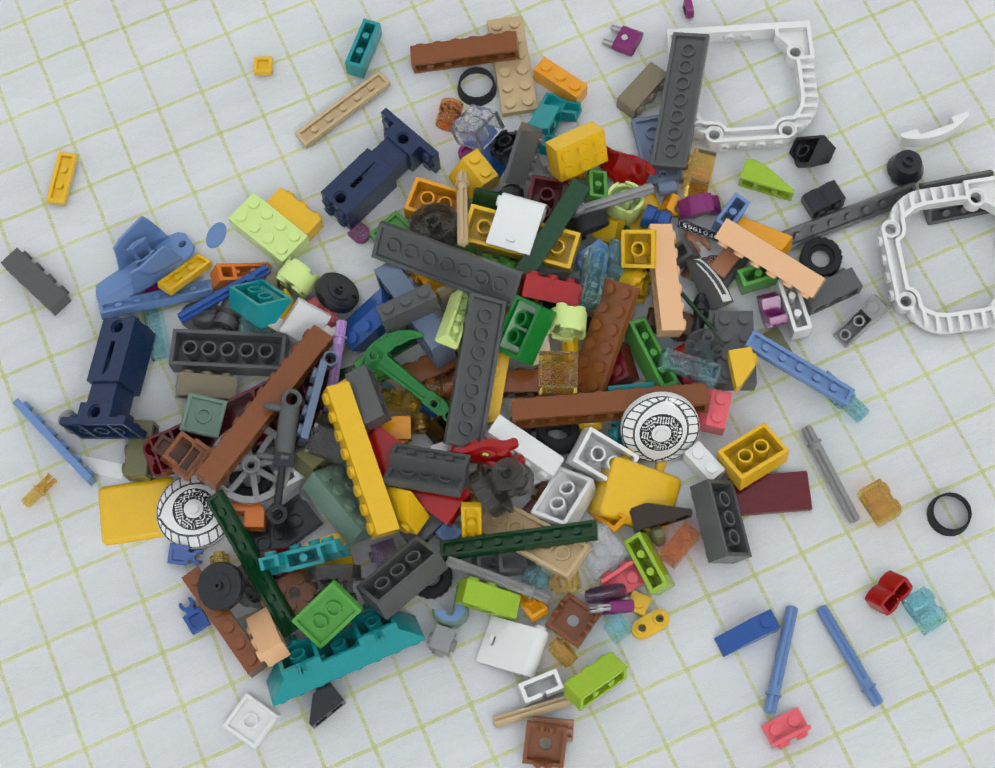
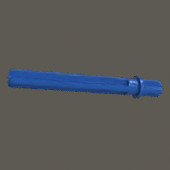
[177,264,271,323]

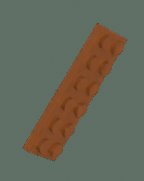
[569,278,640,393]

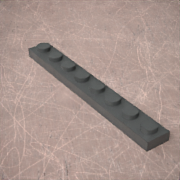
[781,182,916,249]

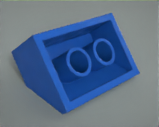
[345,287,391,352]

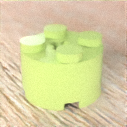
[605,181,644,226]
[276,257,320,300]
[547,302,587,342]

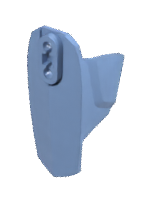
[96,216,195,303]

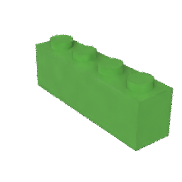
[624,317,679,387]

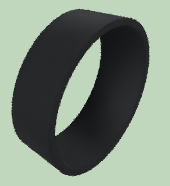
[457,67,497,107]
[927,492,972,536]

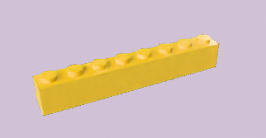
[322,381,400,540]

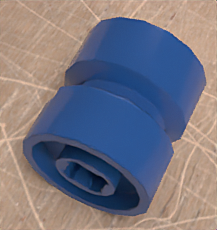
[640,204,673,229]

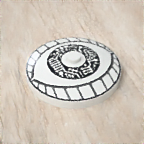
[620,392,700,463]
[156,473,231,551]

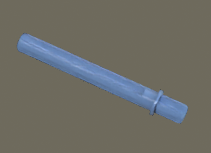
[764,605,798,714]
[817,605,883,707]

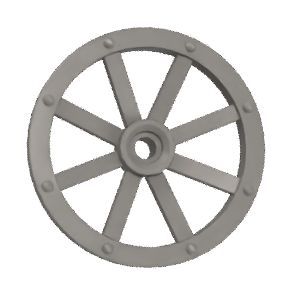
[213,427,292,505]

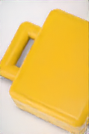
[587,445,681,532]
[98,477,174,546]

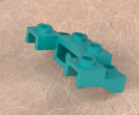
[527,92,582,155]
[258,536,351,575]

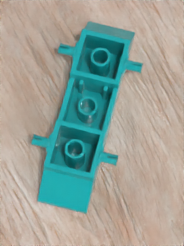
[266,603,426,706]

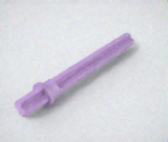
[322,320,347,422]

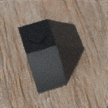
[789,135,836,168]

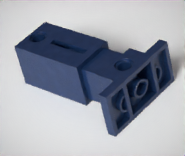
[321,108,441,230]
[59,316,156,439]

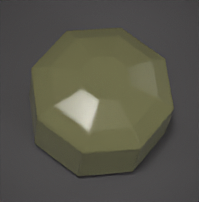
[650,525,666,546]

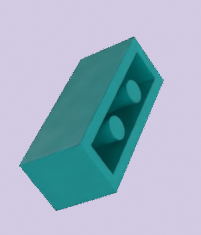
[345,18,382,79]

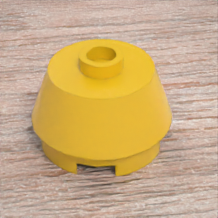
[619,268,651,303]

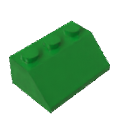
[499,294,556,366]

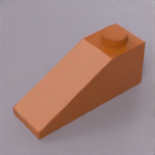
[210,262,271,291]

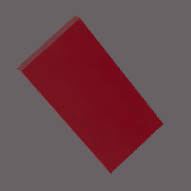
[728,471,812,516]

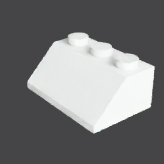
[531,467,596,525]

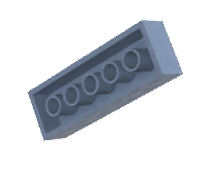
[374,263,457,369]

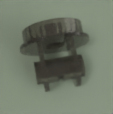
[409,203,457,246]
[469,457,534,518]
[305,564,366,602]

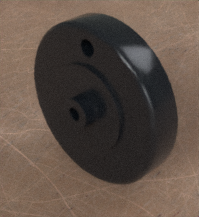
[315,272,359,314]
[197,562,245,611]

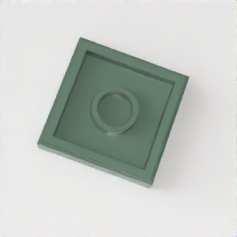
[179,392,228,439]

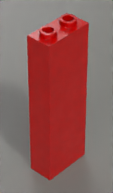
[368,426,474,527]

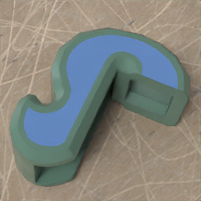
[432,585,469,628]

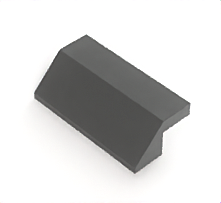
[919,170,994,225]
[383,443,471,498]

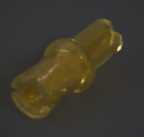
[21,473,57,508]

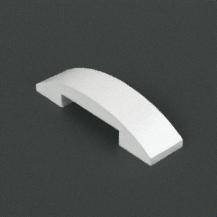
[897,111,969,147]

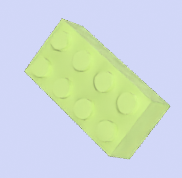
[228,193,311,268]

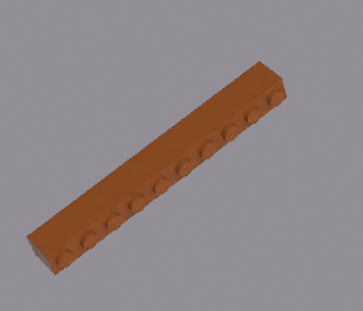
[196,325,333,492]
[511,382,709,429]

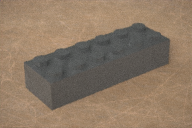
[169,329,290,376]

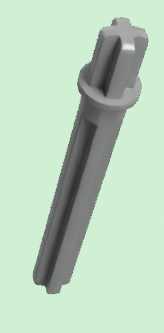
[572,183,654,219]
[802,426,860,523]
[446,556,551,603]

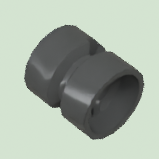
[213,298,243,331]

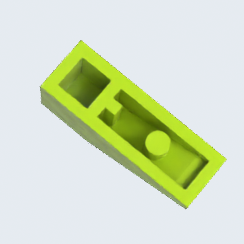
[738,159,795,201]

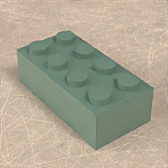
[302,464,372,546]

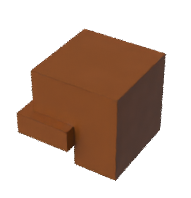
[159,431,211,482]

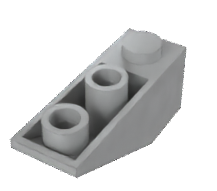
[833,294,890,348]

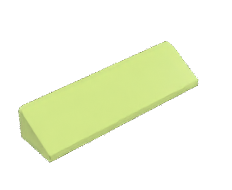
[435,290,468,349]

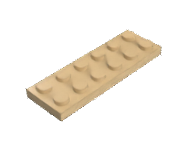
[487,16,538,117]
[482,496,592,581]

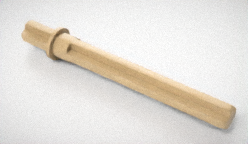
[455,170,470,247]
[493,695,573,728]

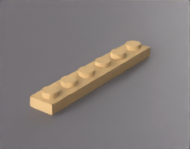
[295,70,391,148]

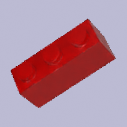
[518,270,582,307]

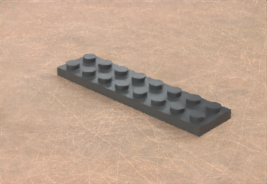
[650,32,710,171]
[371,221,524,308]
[443,292,507,447]

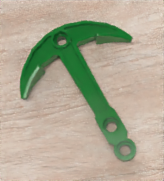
[359,330,449,422]

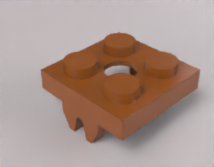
[276,568,319,616]
[545,592,601,648]
[522,720,568,768]

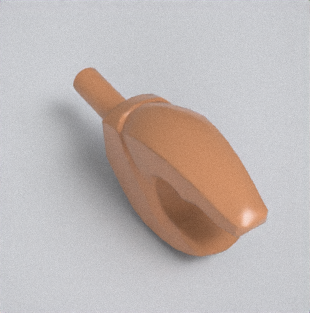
[684,230,711,252]

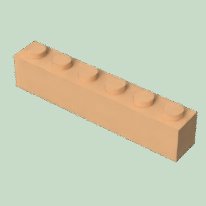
[714,218,826,300]
[647,224,686,337]

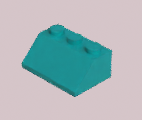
[229,279,292,328]

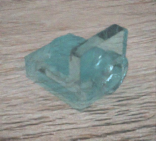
[521,565,553,591]

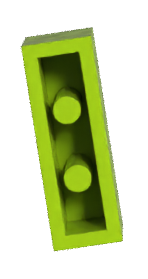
[623,532,675,595]
[454,576,521,620]
[564,651,627,711]

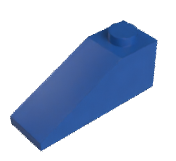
[714,609,780,657]

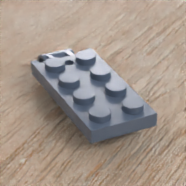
[631,115,683,197]
[296,351,338,446]

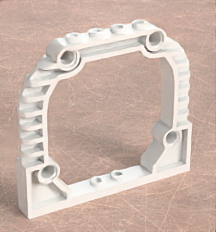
[665,20,819,152]
[876,176,995,335]

